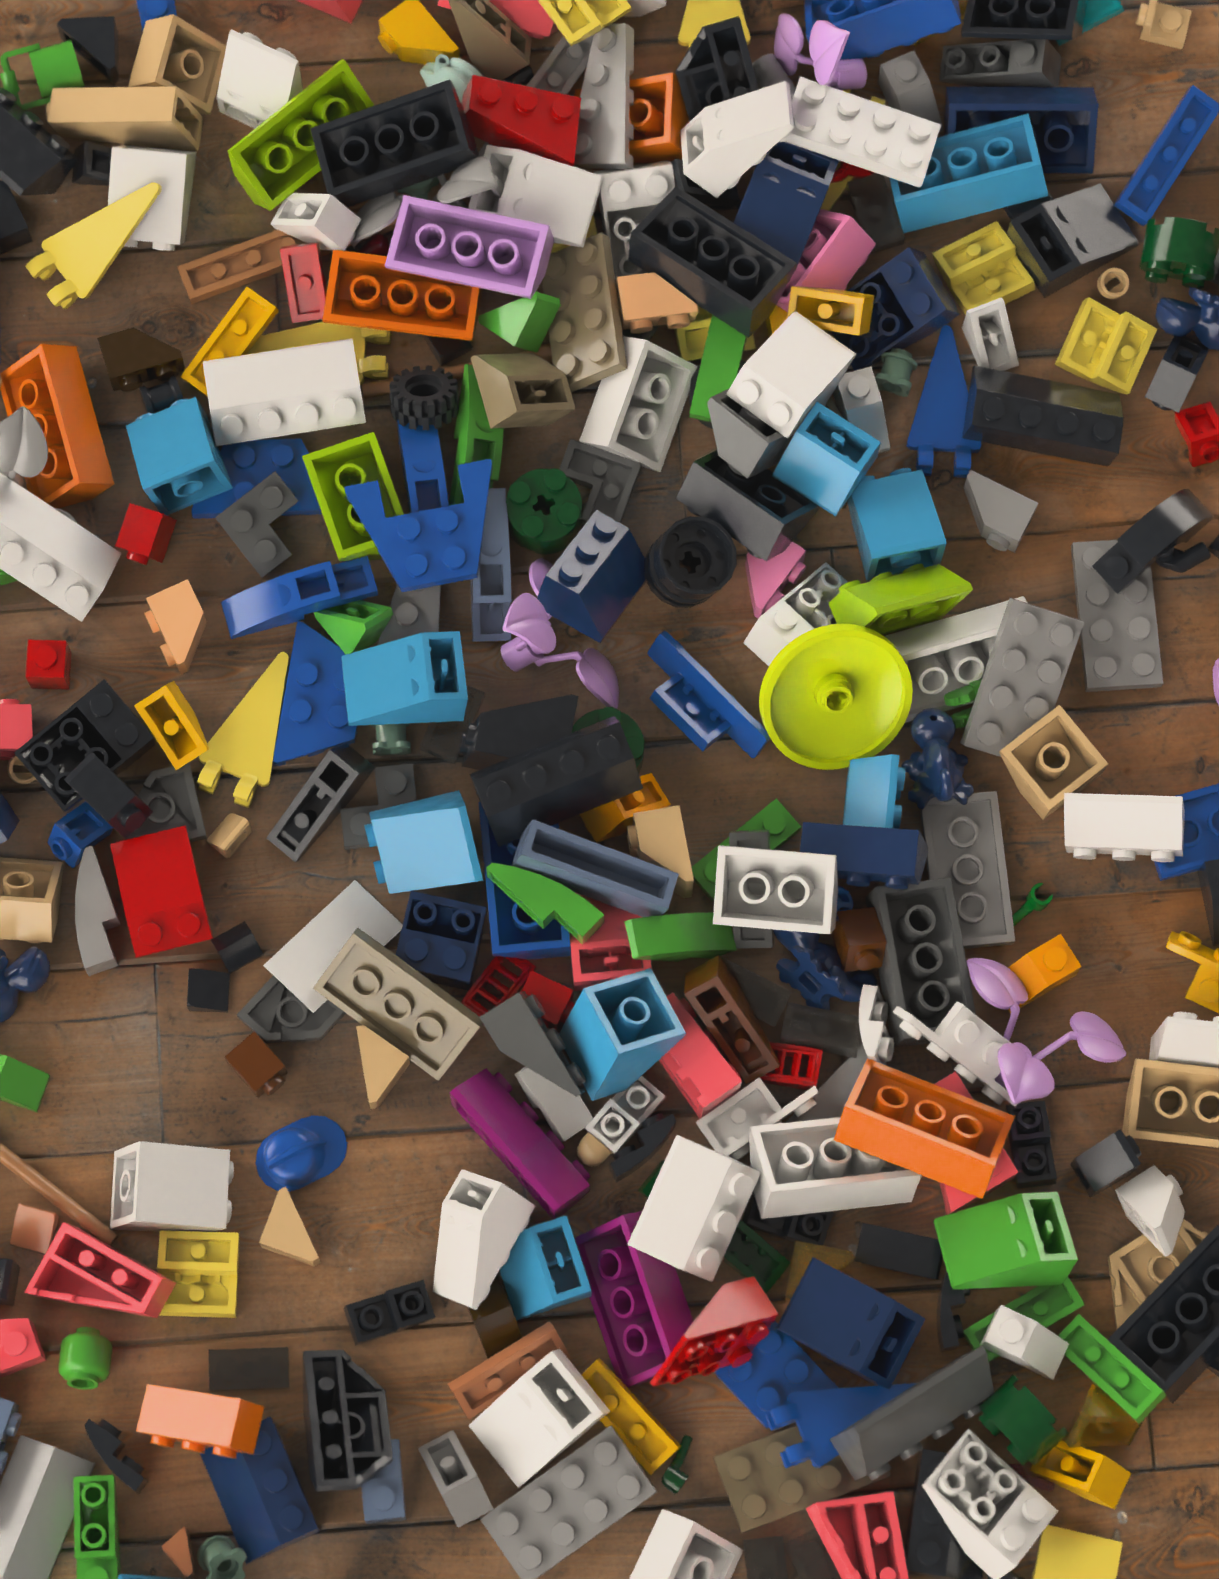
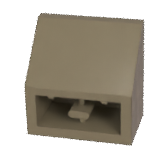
[471,353,575,429]

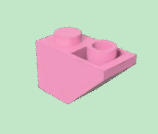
[745,541,807,619]

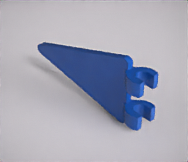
[907,325,981,478]
[765,1383,917,1469]

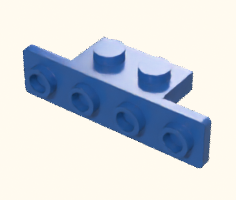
[648,630,770,759]

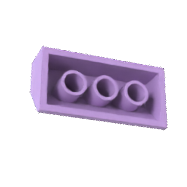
[385,195,554,299]

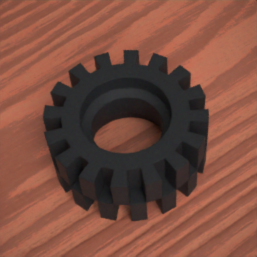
[390,365,459,430]

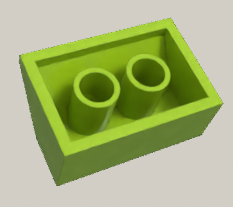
[302,432,404,561]
[828,564,973,635]

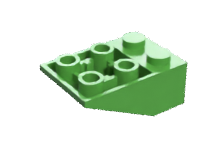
[933,1192,1078,1290]

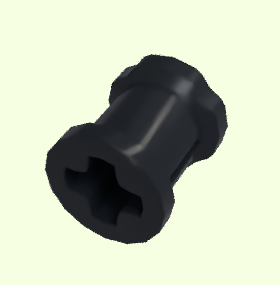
[139,375,183,413]

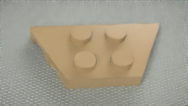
[1107,1219,1208,1330]

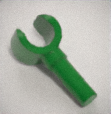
[1012,883,1053,926]

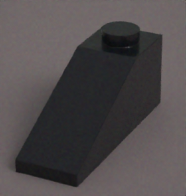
[267,743,375,862]

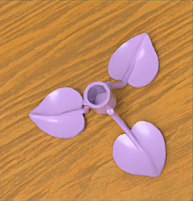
[774,14,867,91]
[501,558,619,709]
[966,958,1126,1104]

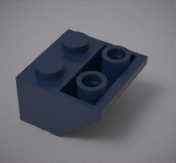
[396,891,487,991]

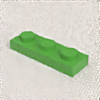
[692,798,801,902]
[963,1277,1085,1363]
[1058,1314,1166,1424]

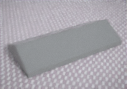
[0,1435,95,1579]

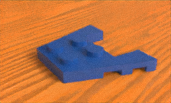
[344,459,492,592]

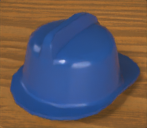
[255,1115,347,1192]

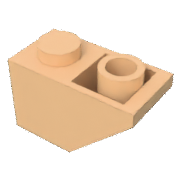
[616,272,698,333]
[144,579,207,675]

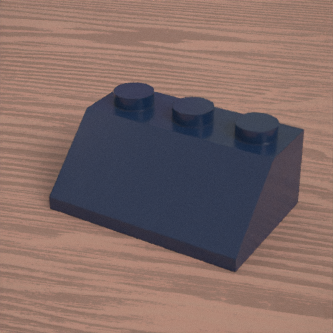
[537,510,646,643]
[800,822,928,889]
[200,1417,321,1564]

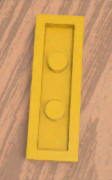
[180,287,279,398]
[581,1358,681,1475]

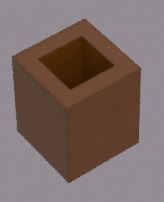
[832,907,887,972]
[225,1031,288,1098]

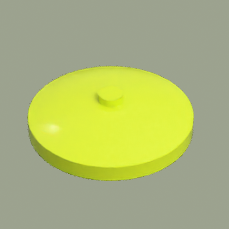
[759,624,913,770]

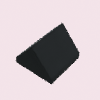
[211,921,264,974]

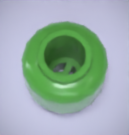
[58,1327,113,1390]

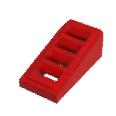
[460,956,536,1025]
[739,1042,823,1090]

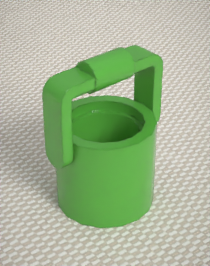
[0,40,85,110]

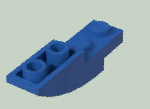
[396,420,449,513]
[221,556,378,639]

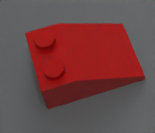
[110,825,213,958]

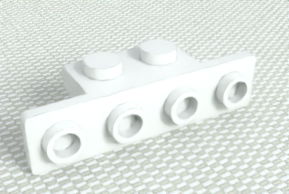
[893,1001,1018,1107]
[695,1077,819,1160]

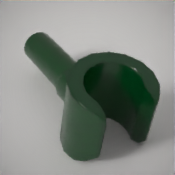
[661,1435,693,1494]

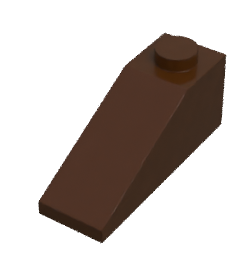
[684,955,780,1084]

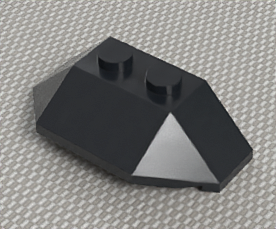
[675,16,759,167]
[303,1349,393,1491]

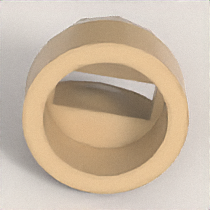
[1097,268,1129,299]
[7,755,36,784]
[577,1132,612,1166]

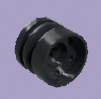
[644,516,737,608]

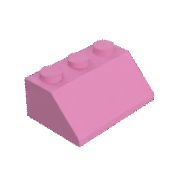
[776,209,876,312]

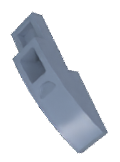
[470,488,512,642]

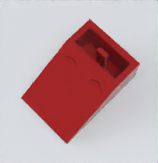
[650,1276,779,1387]

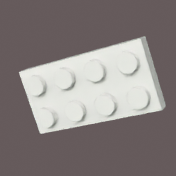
[784,77,941,188]

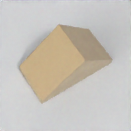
[356,1025,410,1109]
[259,1187,321,1266]

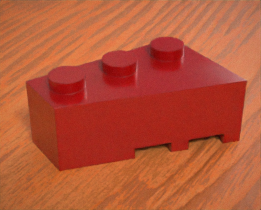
[462,75,581,166]

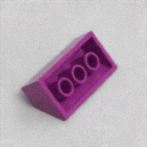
[450,1068,591,1219]
[574,1211,694,1388]

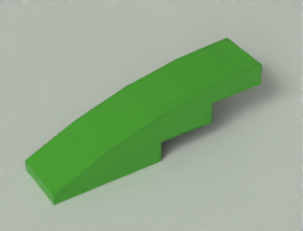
[689,315,747,422]

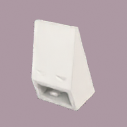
[217,29,303,129]
[680,81,794,198]
[468,145,603,248]
[595,160,675,279]
[743,562,848,666]
[1149,1012,1219,1068]
[432,1169,535,1310]
[469,1349,610,1488]
[922,1429,1058,1579]

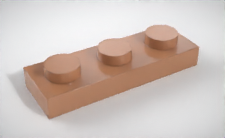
[448,1321,570,1420]

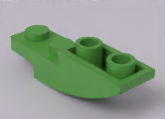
[449,364,504,506]
[74,1475,121,1579]

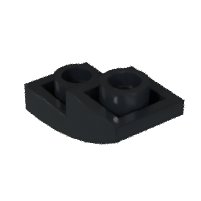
[1006,1100,1057,1189]
[609,1113,676,1183]
[742,1192,833,1250]
[855,1223,943,1280]
[937,1269,970,1352]
[343,1280,435,1346]
[84,1418,148,1494]

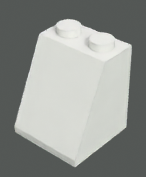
[108,145,196,251]
[726,311,856,439]
[110,1141,234,1232]

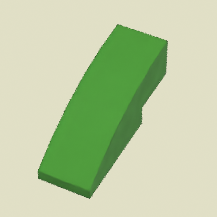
[486,863,604,945]
[625,912,737,962]

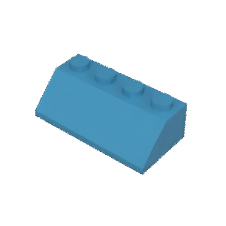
[889,113,1049,233]

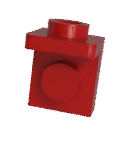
[1175,401,1219,467]

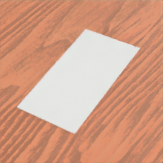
[263,880,403,1013]

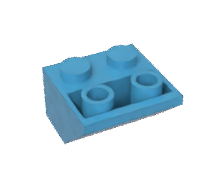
[772,402,881,517]
[842,754,906,829]
[499,1215,592,1321]

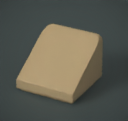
[207,813,252,859]

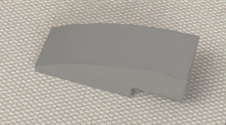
[75,846,121,976]

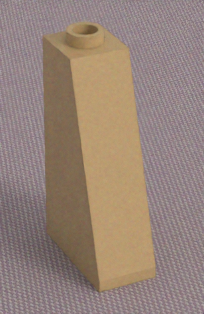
[46,86,203,151]

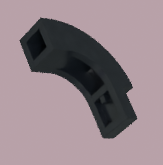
[1092,489,1214,594]

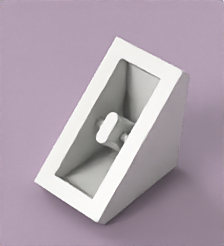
[962,298,1019,371]

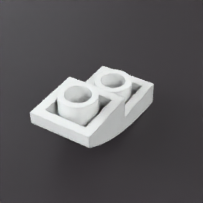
[859,984,894,1065]
[514,1067,593,1142]
[585,1076,666,1154]

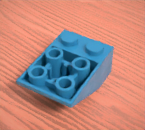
[341,631,468,726]

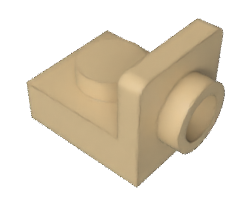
[1136,0,1192,49]

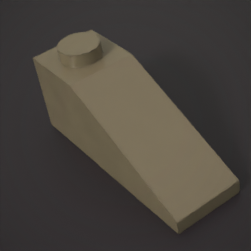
[448,0,532,81]

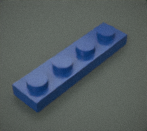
[1114,85,1219,226]

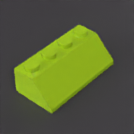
[228,59,375,211]

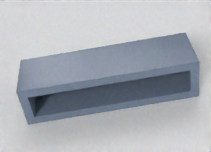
[511,819,679,917]

